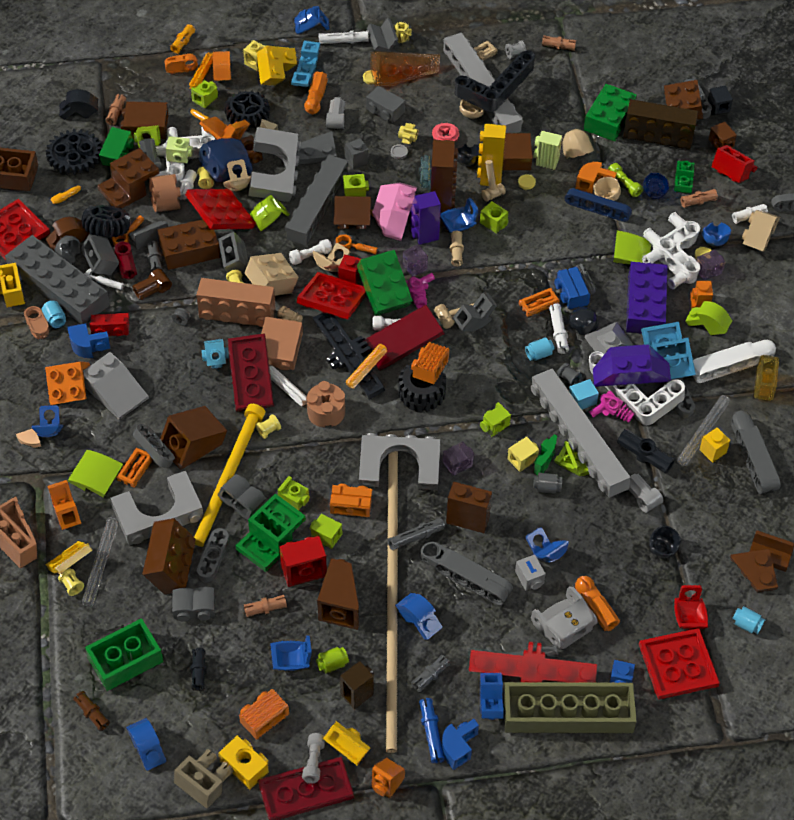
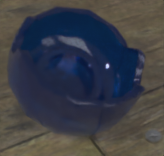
[643,173,669,199]

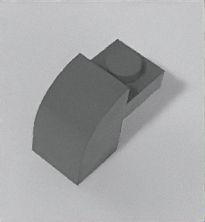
[453,292,497,331]

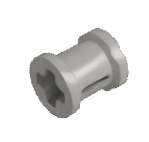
[505,41,526,59]

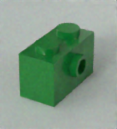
[99,127,135,166]

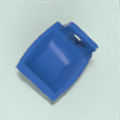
[295,6,329,34]
[440,198,478,233]
[31,405,63,437]
[526,528,569,563]
[270,636,312,670]

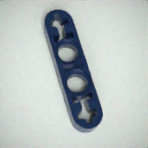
[565,188,632,222]

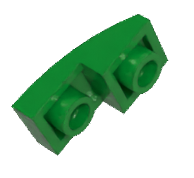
[674,161,695,193]
[534,434,557,476]

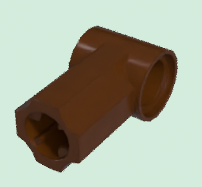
[132,269,172,300]

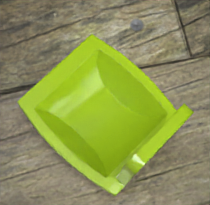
[250,195,290,231]

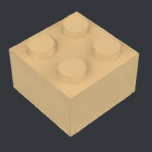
[245,253,299,296]

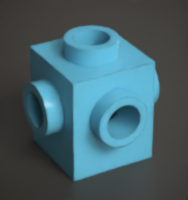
[201,339,229,368]

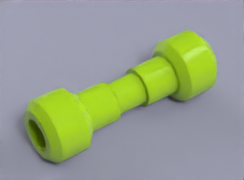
[608,163,643,197]

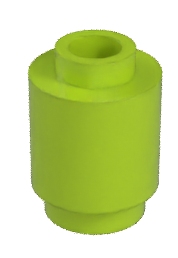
[316,647,349,674]

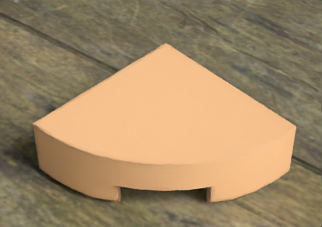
[16,429,41,448]

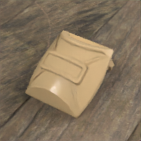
[223,160,251,191]
[313,243,350,272]

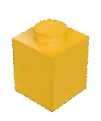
[699,428,730,463]

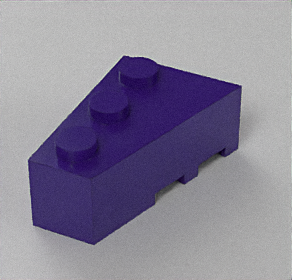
[408,191,441,245]

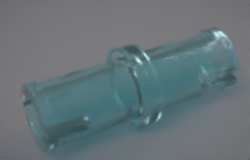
[419,156,432,188]

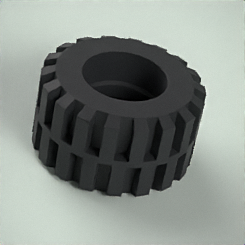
[398,362,446,412]

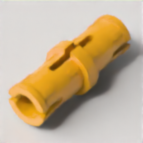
[170,24,195,53]

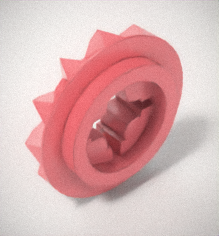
[432,123,459,142]

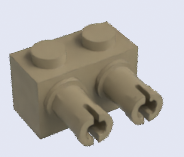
[174,749,234,809]

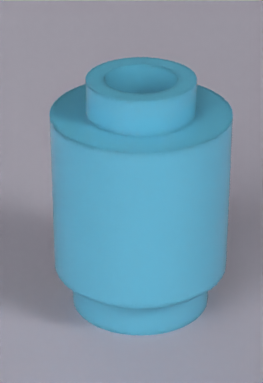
[42,301,66,328]
[525,337,554,361]
[733,606,765,634]

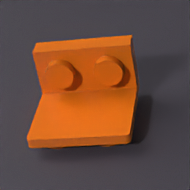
[200,117,250,139]
[45,361,90,405]

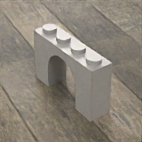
[248,127,301,202]
[359,433,440,490]
[111,471,204,546]

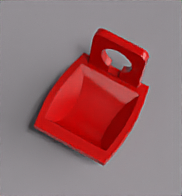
[674,585,708,630]

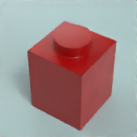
[338,254,361,284]

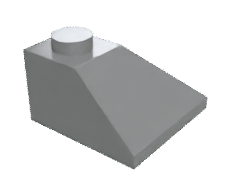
[585,322,633,354]

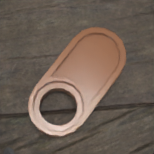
[24,306,50,339]

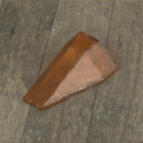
[370,52,440,86]

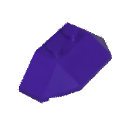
[593,344,671,387]

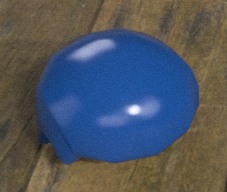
[702,222,732,247]

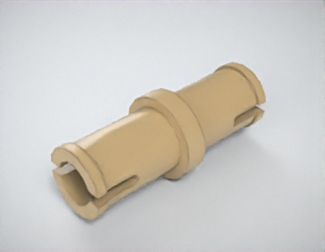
[450,231,464,267]

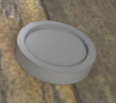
[391,144,408,159]

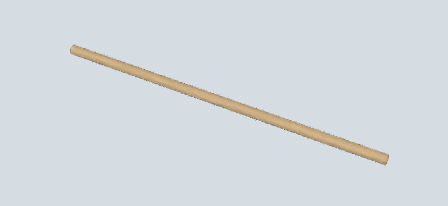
[386,451,398,753]

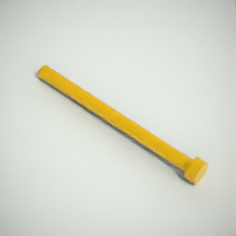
[194,404,266,547]

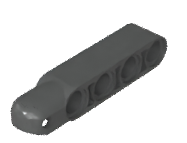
[731,410,780,494]
[421,542,513,605]

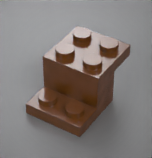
[97,148,159,208]
[334,196,371,229]

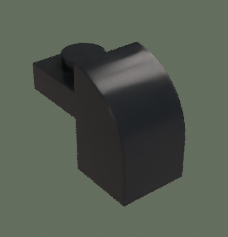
[59,89,98,120]

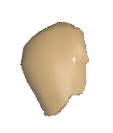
[562,129,594,159]

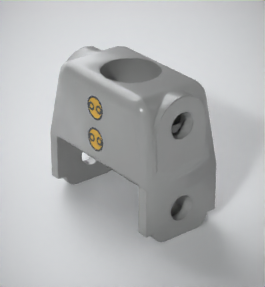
[531,586,598,649]

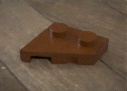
[730,549,778,592]

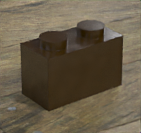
[340,661,374,710]

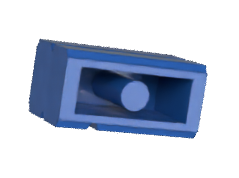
[554,267,590,309]

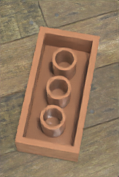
[196,278,276,327]

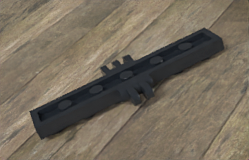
[313,312,385,400]

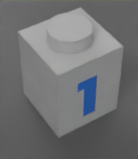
[515,555,545,591]

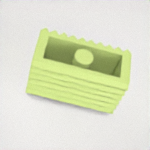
[533,131,562,170]

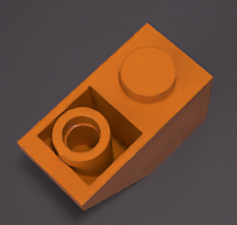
[372,758,405,798]

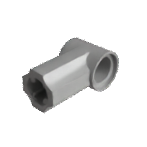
[326,97,345,129]
[628,474,663,513]

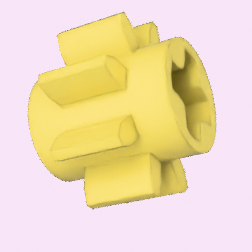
[394,22,412,43]
[398,123,418,144]

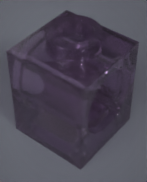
[403,244,428,276]
[696,250,725,281]
[443,442,474,476]

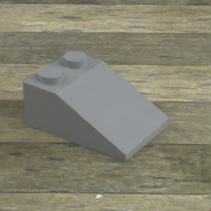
[83,352,149,420]

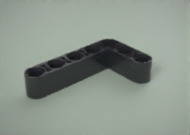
[455,50,535,112]

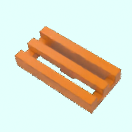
[519,288,560,317]
[117,448,153,488]

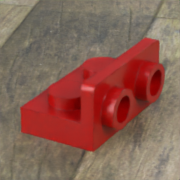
[90,313,129,336]

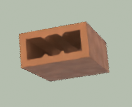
[261,317,303,370]

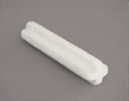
[269,366,307,406]

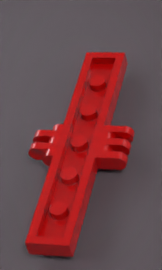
[468,642,597,683]

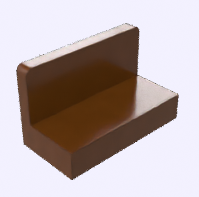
[749,531,794,572]

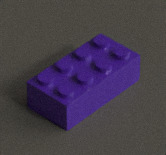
[626,262,667,334]

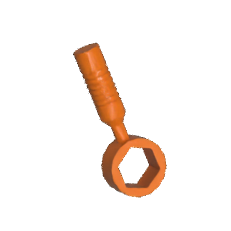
[112,215,144,247]
[336,234,378,255]

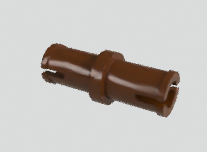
[73,691,110,731]

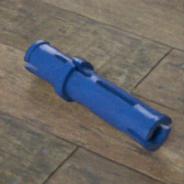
[419,698,445,763]

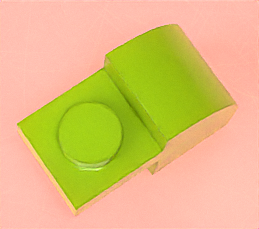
[685,301,732,335]

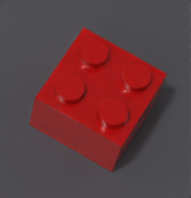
[280,536,327,587]

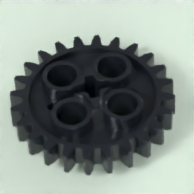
[45,129,102,176]

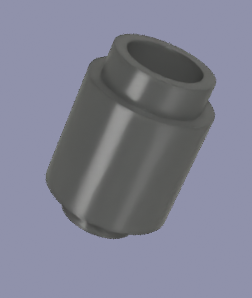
[533,473,562,494]

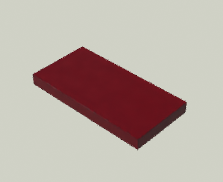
[365,305,444,371]
[228,333,274,412]
[258,757,354,820]

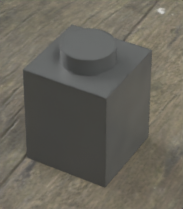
[345,138,368,169]

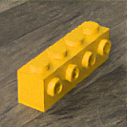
[477,124,506,186]

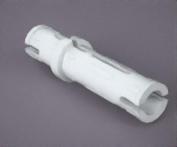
[319,31,368,45]
[549,304,569,354]

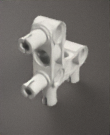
[154,126,215,187]
[642,212,700,289]

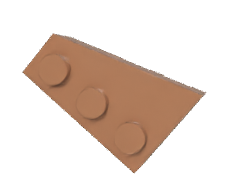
[0,496,37,569]

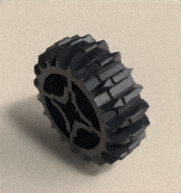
[224,89,270,130]
[81,204,131,238]

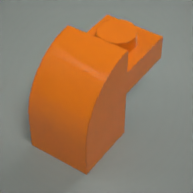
[213,51,231,81]
[575,162,617,194]
[47,480,81,530]

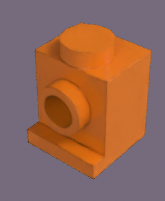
[690,281,713,308]

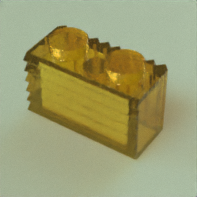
[754,355,779,401]

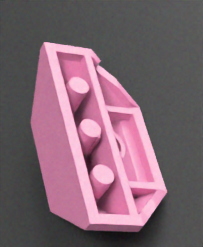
[372,182,417,241]

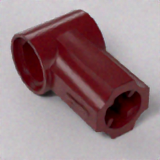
[115,241,137,280]

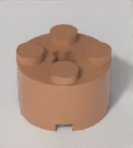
[149,174,181,212]
[307,381,345,427]

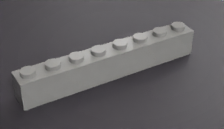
[444,33,523,133]
[531,369,631,498]

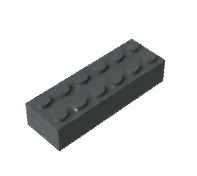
[5,235,110,324]

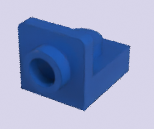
[610,660,635,683]

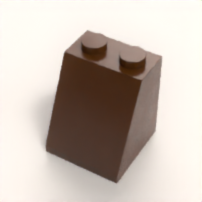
[160,406,227,470]
[317,558,359,630]

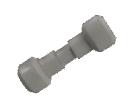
[302,733,325,783]

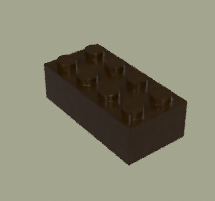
[623,99,698,150]

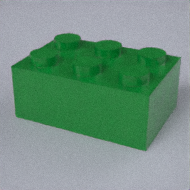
[584,84,637,142]
[357,250,413,316]
[85,618,163,691]

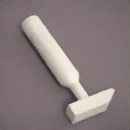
[85,269,124,291]

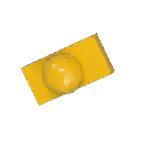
[323,721,370,765]

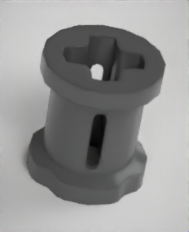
[557,363,582,386]

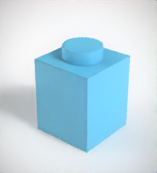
[569,379,599,410]

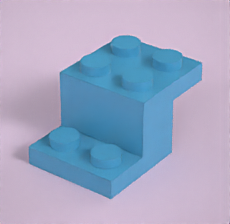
[641,322,696,379]

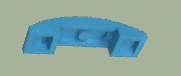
[291,41,320,87]

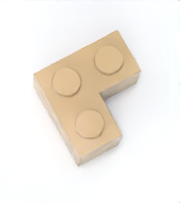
[742,210,780,251]

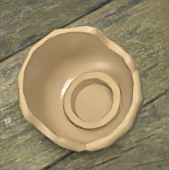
[460,100,485,119]
[593,177,621,201]

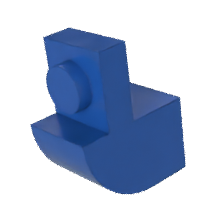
[68,323,110,358]
[395,593,443,640]
[480,673,503,720]
[126,718,167,771]
[442,719,479,770]

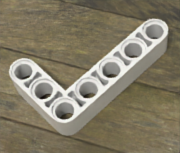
[589,351,685,426]

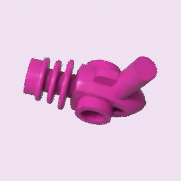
[406,273,435,308]
[589,391,635,423]

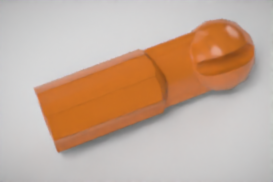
[304,71,328,115]
[575,576,620,631]

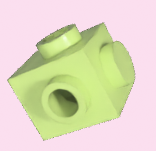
[166,136,193,163]

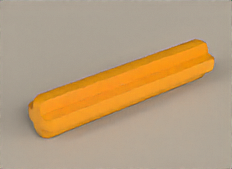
[189,52,213,89]
[346,343,387,389]

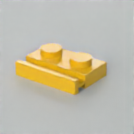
[46,541,92,574]

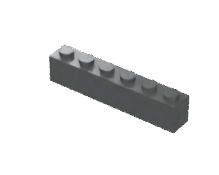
[285,155,348,246]

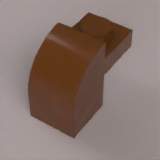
[46,217,90,252]

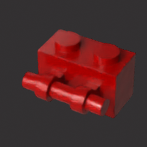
[711,145,757,183]

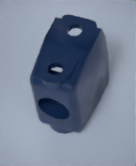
[198,138,252,182]

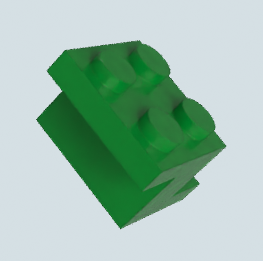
[236,493,306,572]

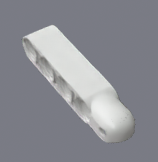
[693,340,776,383]

